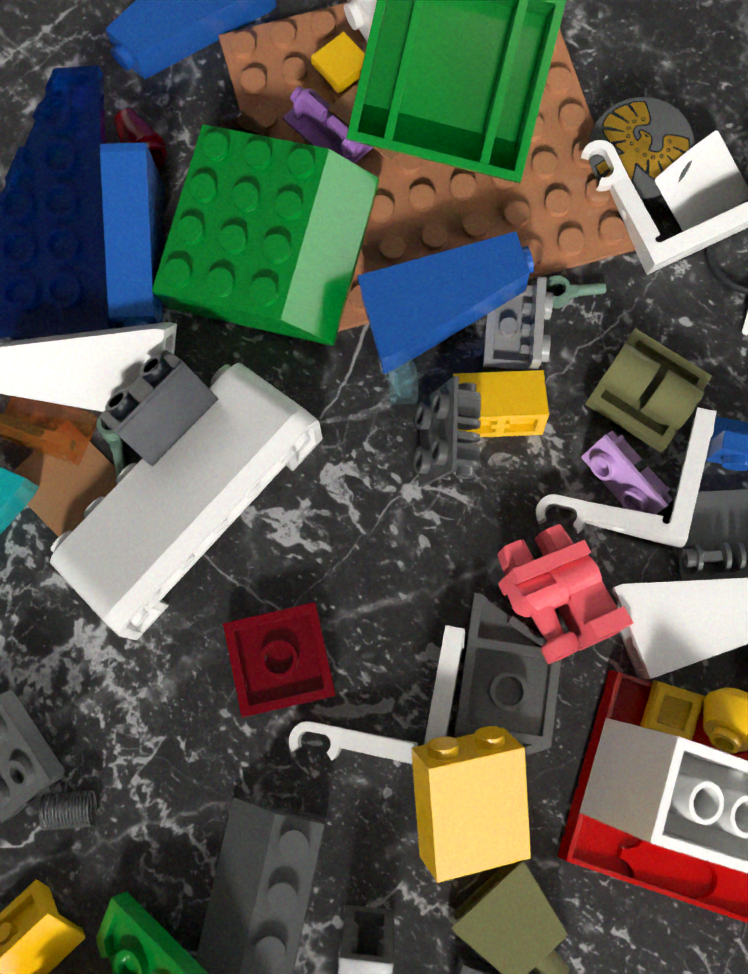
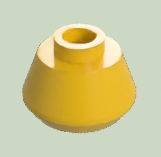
[703,688,748,753]

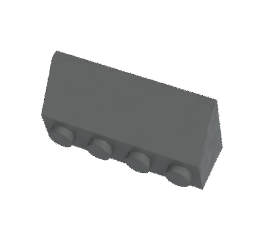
[195,796,327,974]

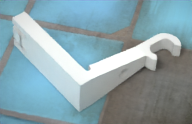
[580,140,748,275]
[536,407,717,549]
[289,625,465,764]

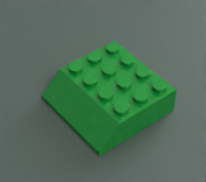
[346,0,566,183]
[152,124,380,346]

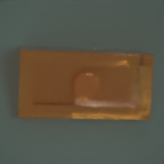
[0,396,98,467]

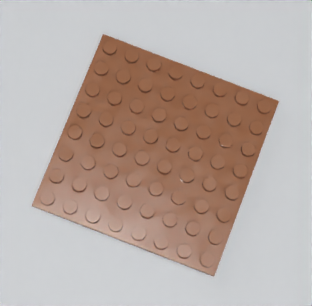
[218,2,635,332]

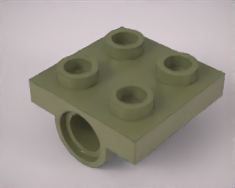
[585,328,712,452]

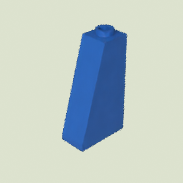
[105,0,277,80]
[100,143,165,328]
[357,231,534,374]

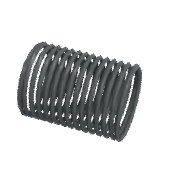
[38,790,97,831]

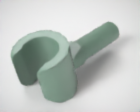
[546,275,606,309]
[96,417,126,477]

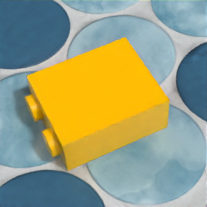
[411,726,531,883]

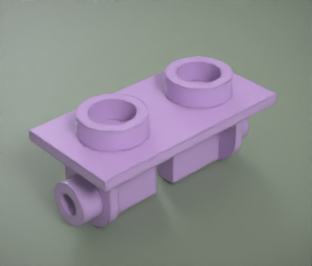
[581,431,673,515]

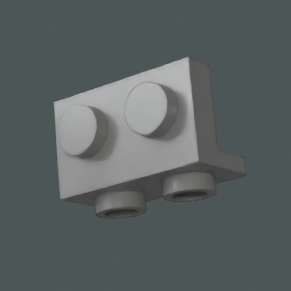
[482,276,553,372]

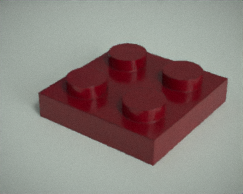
[223,602,336,718]

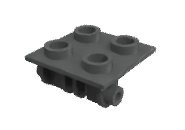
[414,376,481,487]
[671,489,748,581]

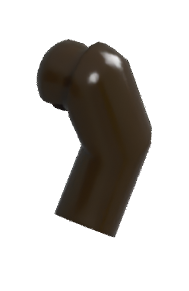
[217,111,269,137]

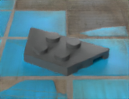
[453,593,562,755]

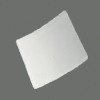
[655,131,748,232]

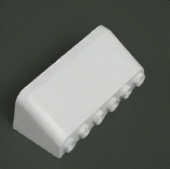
[50,363,323,640]

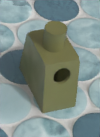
[448,861,570,974]

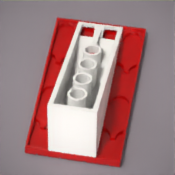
[557,670,748,923]

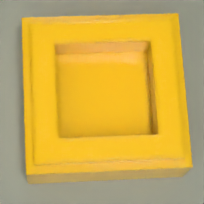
[311,32,365,94]
[640,680,705,741]

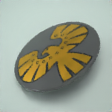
[589,97,694,199]

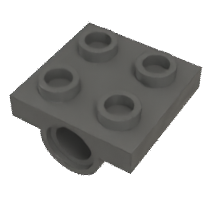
[0,690,65,823]

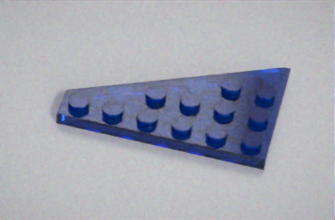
[0,65,114,341]

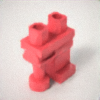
[497,524,634,665]

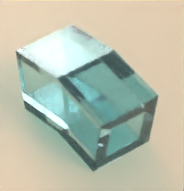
[385,359,418,405]

